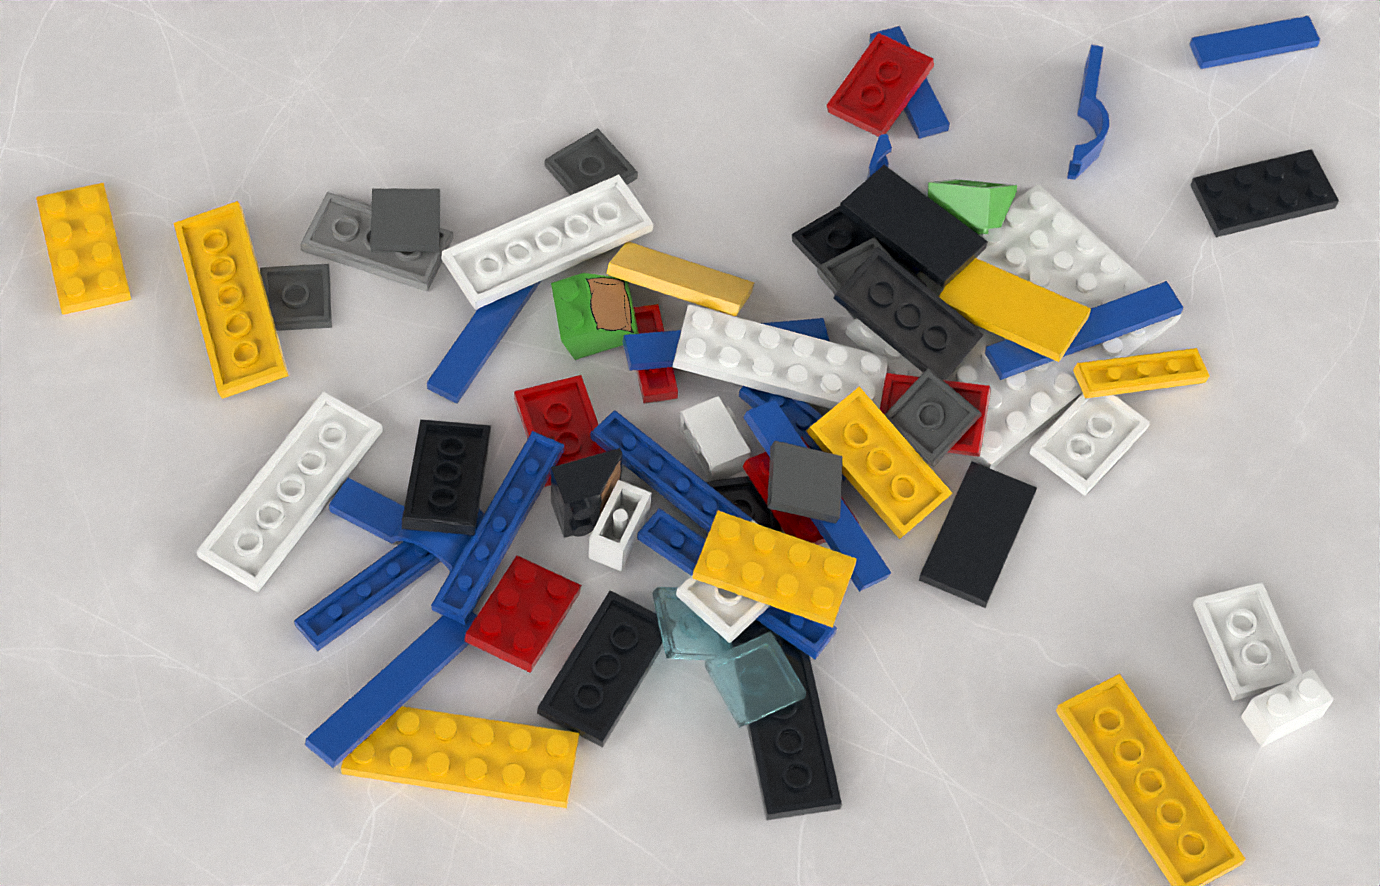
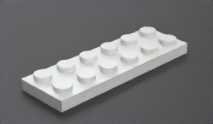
[441,175,654,310]
[672,304,889,409]
[197,391,383,592]

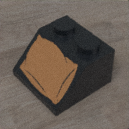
[551,448,623,538]

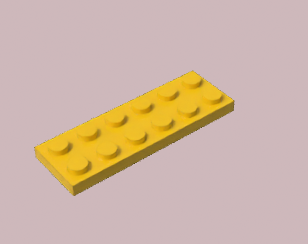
[174,201,289,399]
[1056,673,1246,886]
[341,706,579,808]

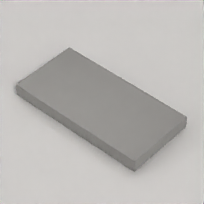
[300,192,453,291]

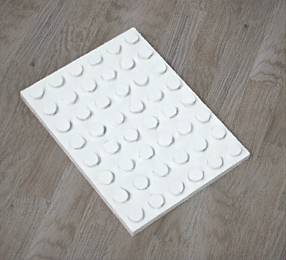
[845,184,1182,469]

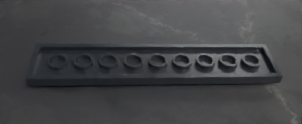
[706,476,842,820]

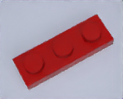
[634,304,678,403]

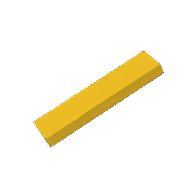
[1073,348,1210,398]

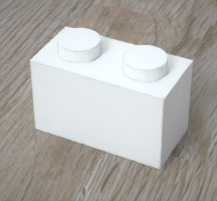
[679,396,753,481]
[588,480,652,572]
[1241,669,1334,747]

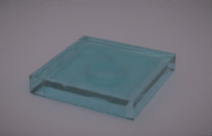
[652,586,733,661]
[705,631,806,728]

